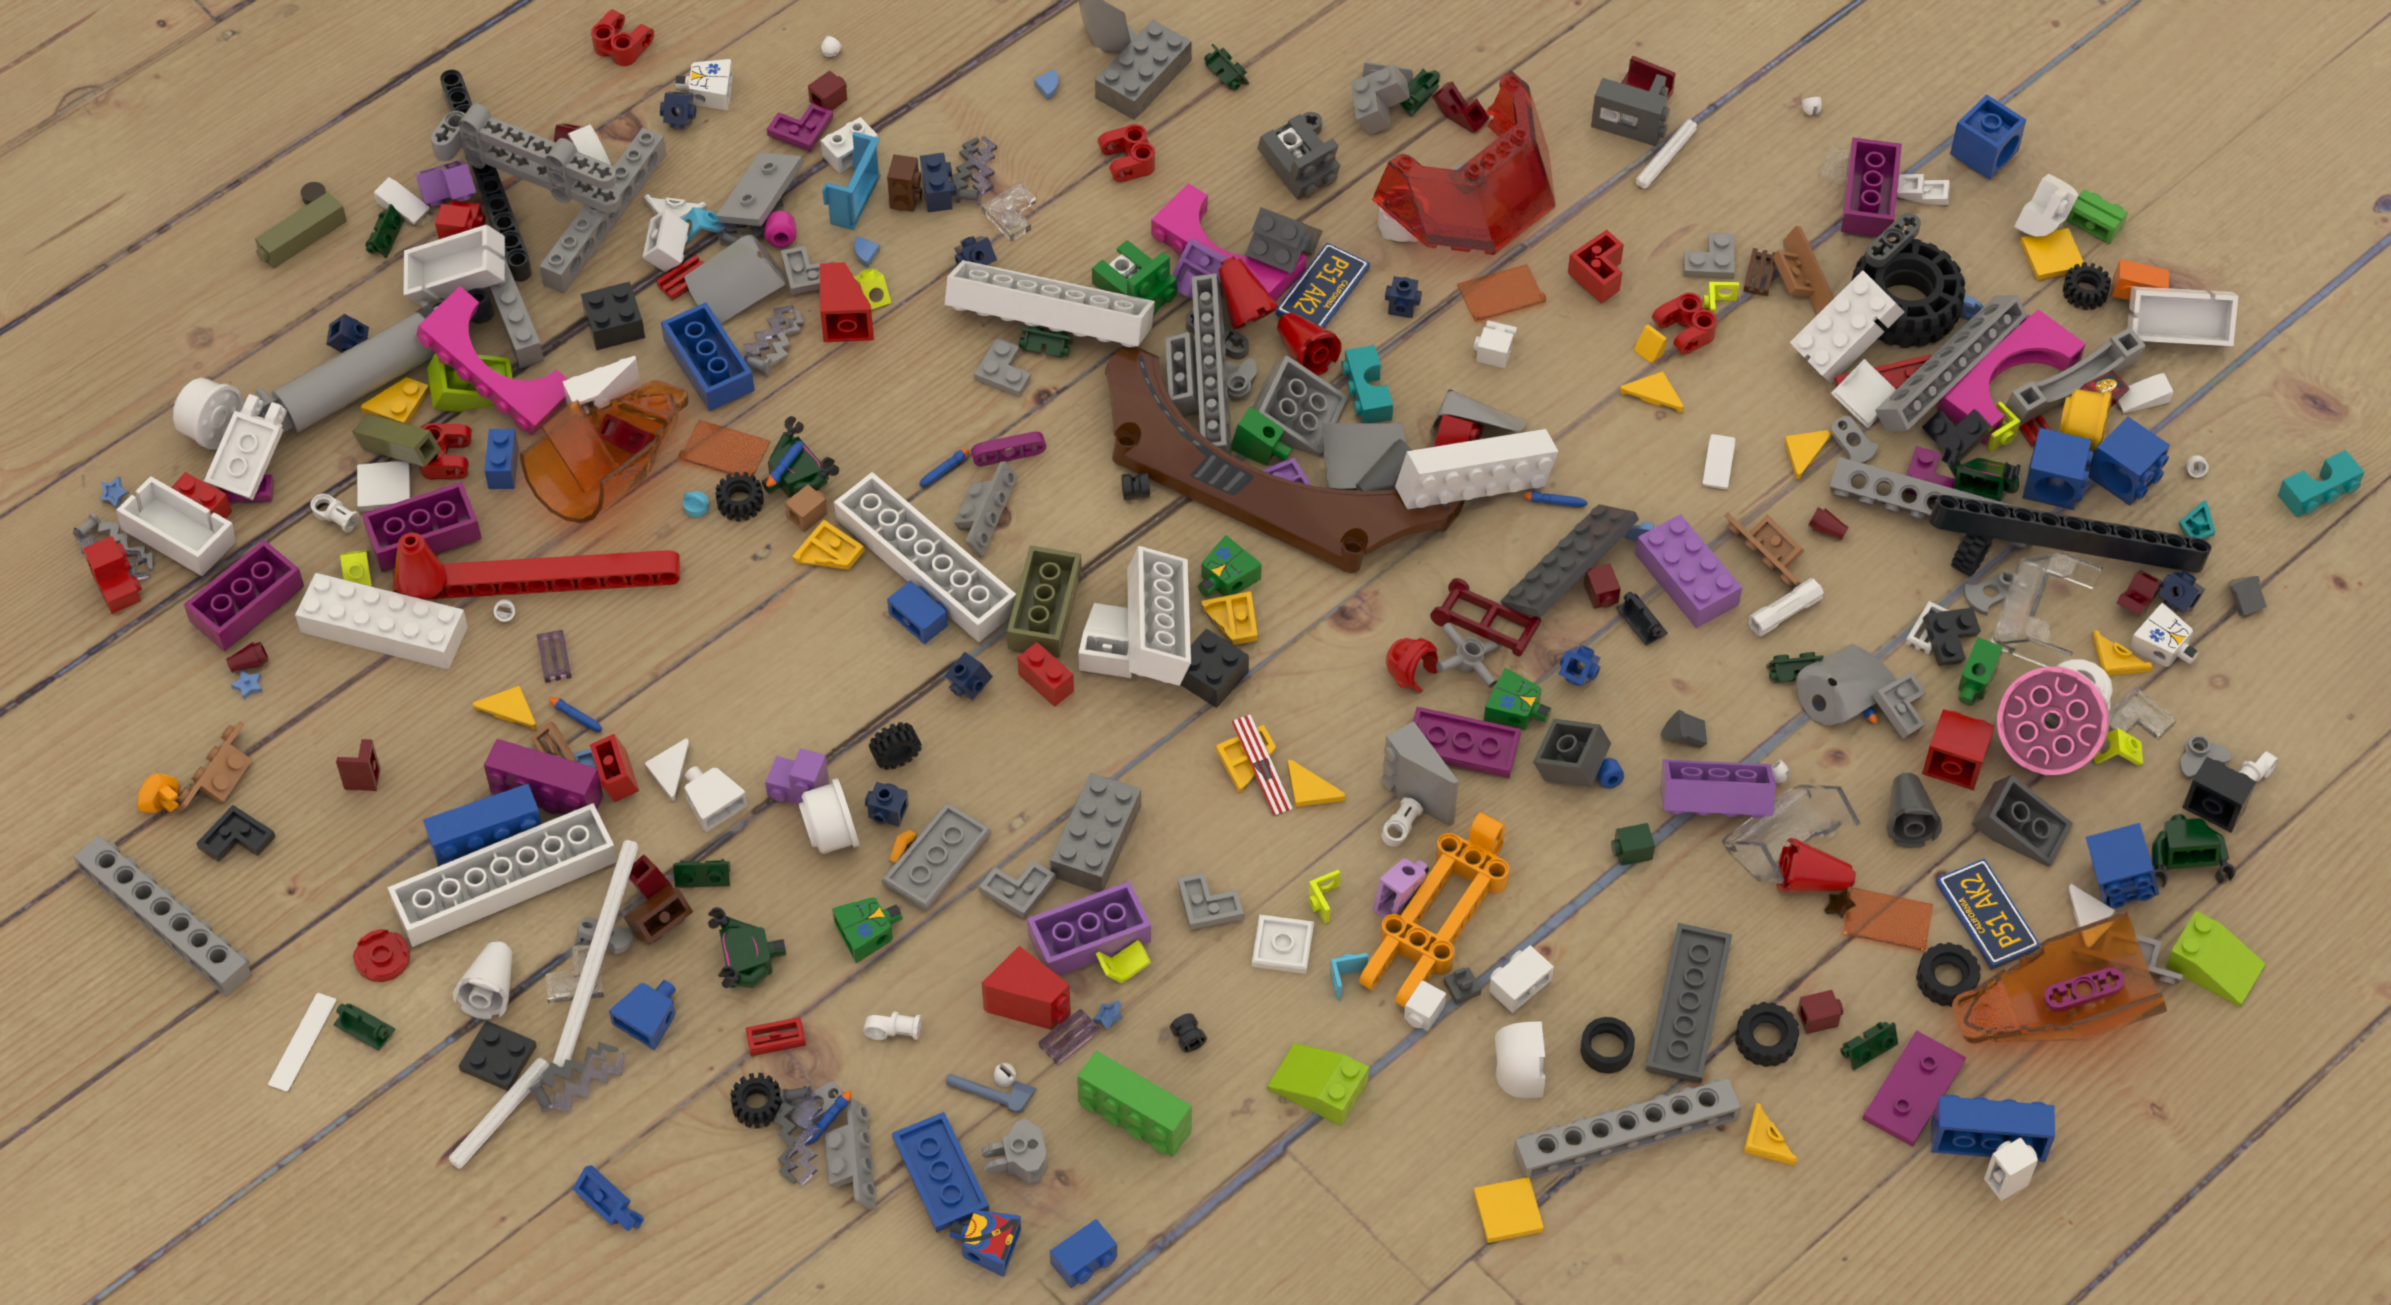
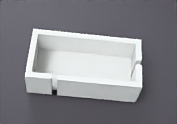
[404,224,505,306]
[1790,271,1904,384]
[2127,286,2239,346]
[116,476,236,576]

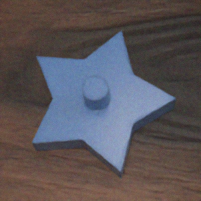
[100,477,129,507]
[231,670,262,700]
[1092,1000,1123,1030]

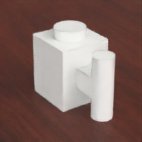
[1473,320,1517,369]

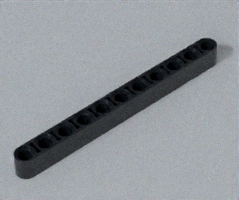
[440,69,532,282]
[1929,495,2212,573]

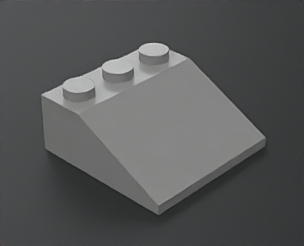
[1253,355,1348,456]
[1382,721,1459,826]

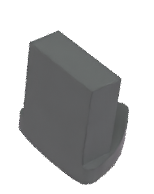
[2228,576,2267,616]
[1661,710,1707,748]

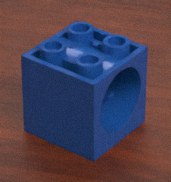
[1950,94,2027,180]
[2088,417,2170,506]
[2022,428,2094,510]
[2085,823,2160,908]

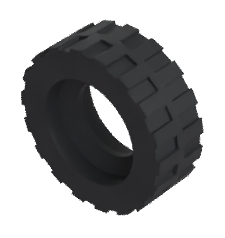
[1916,942,1981,1007]
[1735,1002,1799,1067]

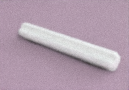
[1636,119,1697,189]

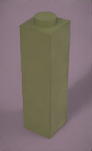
[255,192,347,268]
[352,414,441,467]

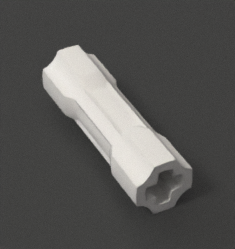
[1748,578,1824,637]

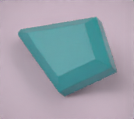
[2178,500,2215,539]

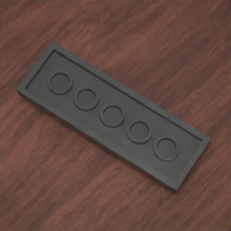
[1501,504,1639,617]
[1646,923,1732,1083]

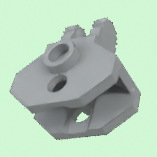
[980,1119,1048,1184]

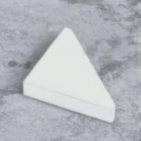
[644,194,707,220]
[645,738,690,802]
[2067,884,2115,948]

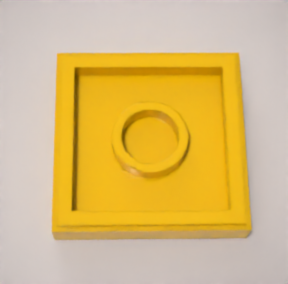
[2020,228,2083,281]
[1473,1177,1544,1243]

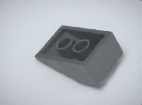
[1972,775,2073,866]

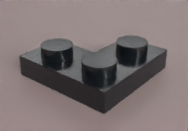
[1922,409,1994,461]
[1923,607,1981,666]
[196,805,276,862]

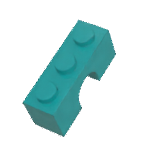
[1341,345,1393,424]
[2278,450,2364,517]

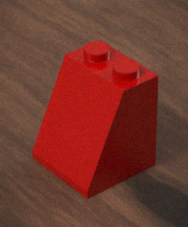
[820,262,874,342]
[1922,709,1995,790]
[982,946,1071,1030]

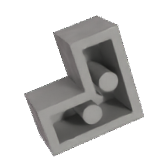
[1351,64,1410,135]

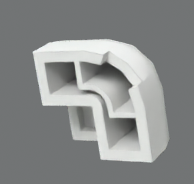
[2014,174,2078,237]
[1495,1021,1545,1099]

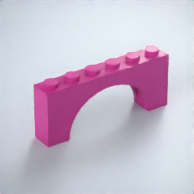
[1151,183,1306,301]
[416,286,568,436]
[1937,309,2086,445]

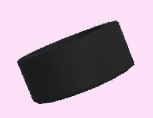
[1580,1017,1635,1073]

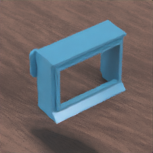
[822,132,881,230]

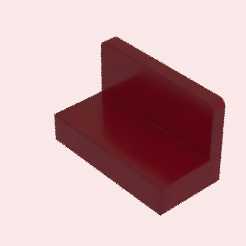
[1621,56,1676,101]
[336,739,381,791]

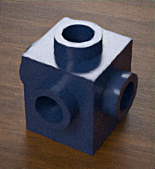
[660,91,696,129]
[954,236,997,265]
[1385,276,1422,318]
[326,314,369,353]
[2159,571,2206,612]
[944,652,993,701]
[865,782,909,827]

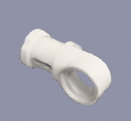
[311,494,360,533]
[2239,751,2279,782]
[1381,797,1423,847]
[863,1011,922,1040]

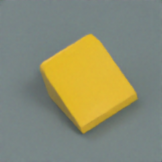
[1634,324,1667,363]

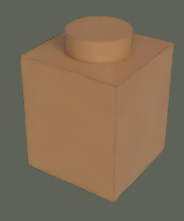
[785,485,827,532]

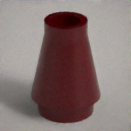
[1808,507,1849,540]
[226,642,269,673]

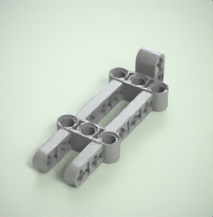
[431,103,621,213]

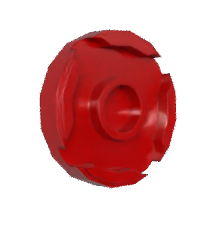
[353,929,410,982]

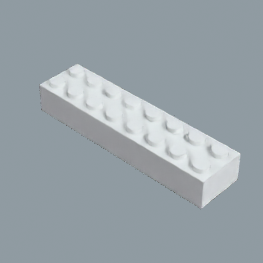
[944,260,1155,347]
[834,472,1016,643]
[387,803,617,947]

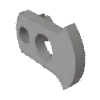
[1829,416,1878,464]
[1964,571,2017,615]
[576,917,633,954]
[790,1081,843,1132]

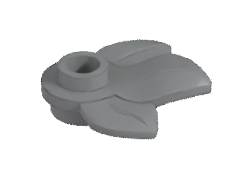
[1226,358,1257,399]
[2180,735,2232,778]

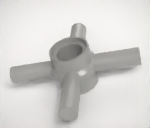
[1436,622,1502,688]

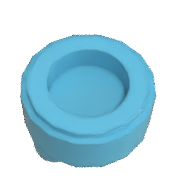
[683,491,709,518]

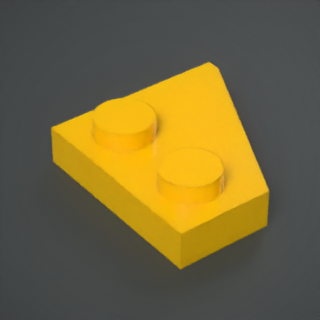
[361,377,430,425]
[792,520,865,570]
[1201,591,1259,645]
[1215,724,1276,793]

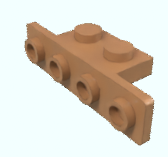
[1773,226,1834,315]
[1724,512,1804,587]
[175,721,252,813]

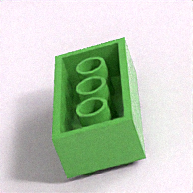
[1077,1050,1192,1157]

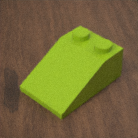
[427,353,513,412]
[2165,911,2266,1007]
[1267,1043,1369,1126]

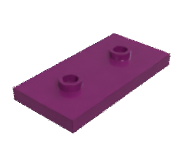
[1413,707,1522,778]
[1863,1030,1966,1147]

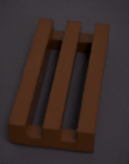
[1743,248,1776,296]

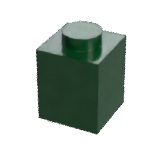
[1611,823,1655,866]

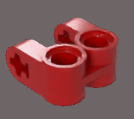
[591,9,654,66]
[1097,124,1155,182]
[1652,292,1717,355]
[419,423,472,480]

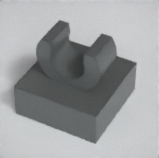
[1444,967,1482,1005]

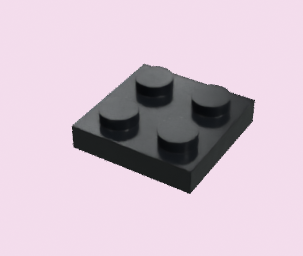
[458,1020,537,1091]

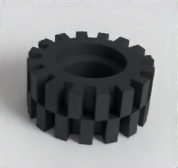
[2063,262,2111,310]
[715,472,764,522]
[1951,534,1993,577]
[869,722,922,770]
[730,1073,782,1129]

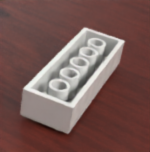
[1395,429,1559,509]
[1127,546,1191,686]
[295,573,468,670]

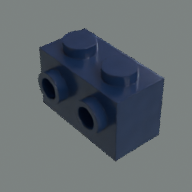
[920,153,956,212]

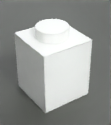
[1404,980,1446,1031]

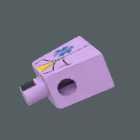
[1372,859,1429,918]

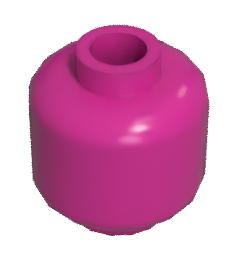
[764,211,797,248]

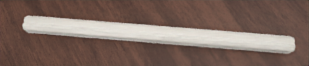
[553,840,638,1068]

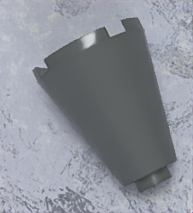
[1356,439,1412,491]
[1887,773,1942,848]

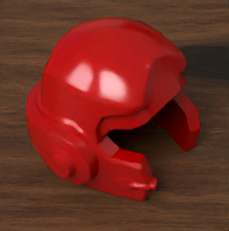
[1386,638,1438,693]

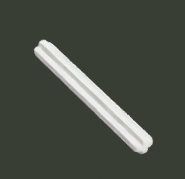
[449,1058,549,1169]

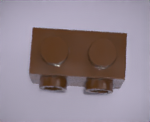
[887,154,922,212]
[624,885,693,944]

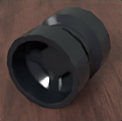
[1121,472,1150,500]
[1170,1013,1207,1053]

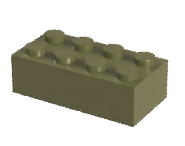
[1007,545,1082,658]

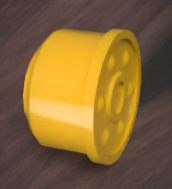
[2059,389,2112,458]

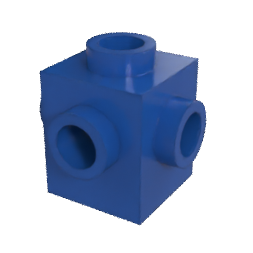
[1558,645,1601,686]

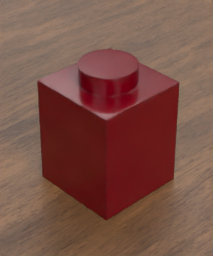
[808,70,847,111]
[1584,563,1621,609]
[629,854,672,900]
[1797,990,1843,1034]

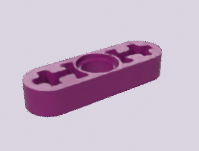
[971,431,1046,466]
[2044,967,2124,1012]

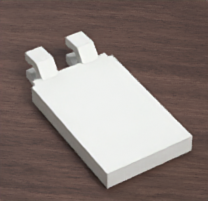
[204,394,287,500]

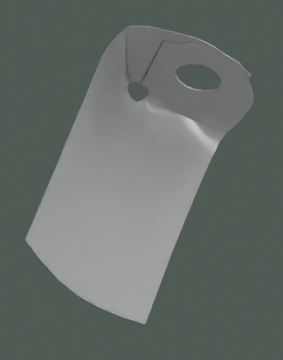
[1079,0,1137,53]
[684,235,786,324]
[1429,389,1526,433]
[1322,423,1407,489]
[1797,644,1897,725]

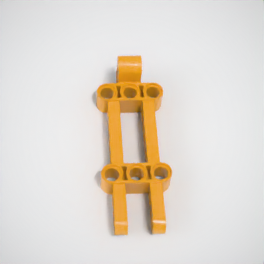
[1359,812,1509,1008]

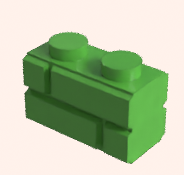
[2067,190,2128,244]

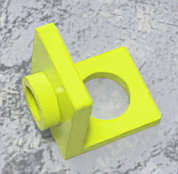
[854,268,891,310]
[1703,282,1739,314]
[1987,401,2021,452]
[340,549,372,586]
[2094,728,2143,766]
[1308,870,1341,924]
[1096,940,1151,984]

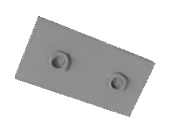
[716,152,804,226]
[882,803,991,912]

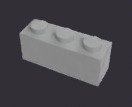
[1165,332,1199,416]

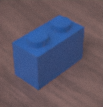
[484,429,519,489]
[887,580,948,645]
[1050,1219,1117,1288]

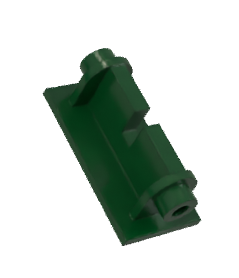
[1204,44,1249,90]
[1399,68,1440,117]
[365,204,404,258]
[1019,326,1073,358]
[1766,652,1824,683]
[673,859,730,887]
[333,1003,396,1051]
[1840,1022,1898,1070]

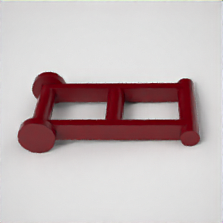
[1430,578,1541,657]

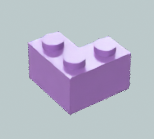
[414,159,476,206]
[765,748,829,806]

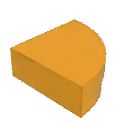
[889,830,917,863]

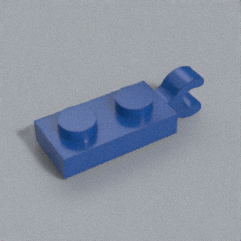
[573,1165,644,1231]

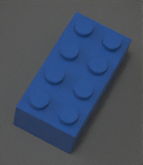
[661,302,755,411]
[423,784,542,867]
[1931,1095,2055,1162]

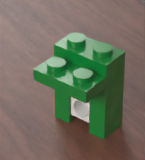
[1092,240,1177,316]

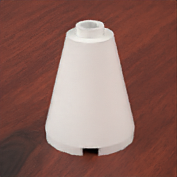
[453,941,513,1020]

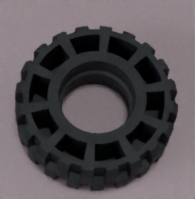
[1851,239,1966,348]

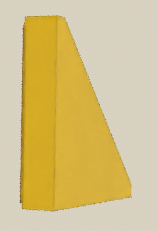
[1620,371,1684,413]
[1784,430,1832,480]
[2092,630,2152,676]
[473,686,537,730]
[1287,760,1345,807]
[1744,1103,1797,1166]

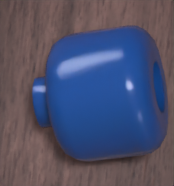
[1596,758,1624,788]

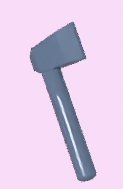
[946,1074,1037,1113]

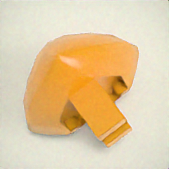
[137,773,181,814]

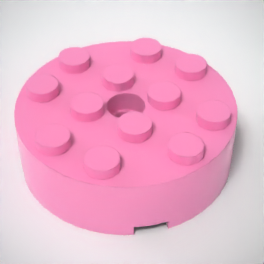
[1997,666,2110,775]

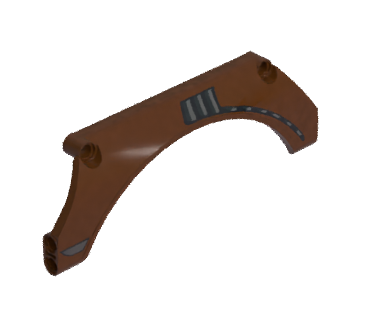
[1105,346,1465,573]

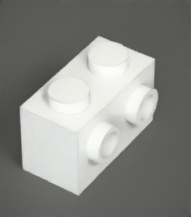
[820,117,879,174]
[642,209,689,273]
[1489,945,1554,1013]
[1984,1138,2038,1201]

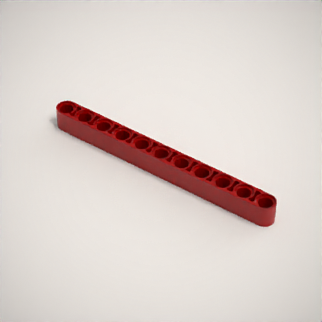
[393,550,680,600]

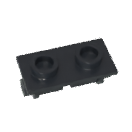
[1616,592,1668,646]

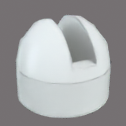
[821,36,842,58]
[1802,97,1822,115]
[2186,455,2209,478]
[494,599,515,622]
[1772,760,1790,783]
[994,1063,1016,1088]

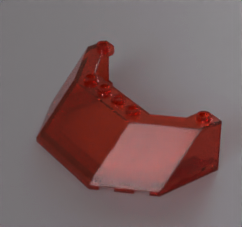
[1372,70,1556,255]

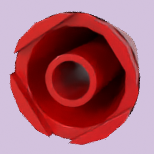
[1218,256,1279,330]
[1277,313,1342,376]
[393,533,447,600]
[1776,838,1856,892]

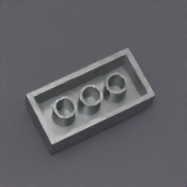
[1095,19,1192,120]
[1050,772,1141,892]

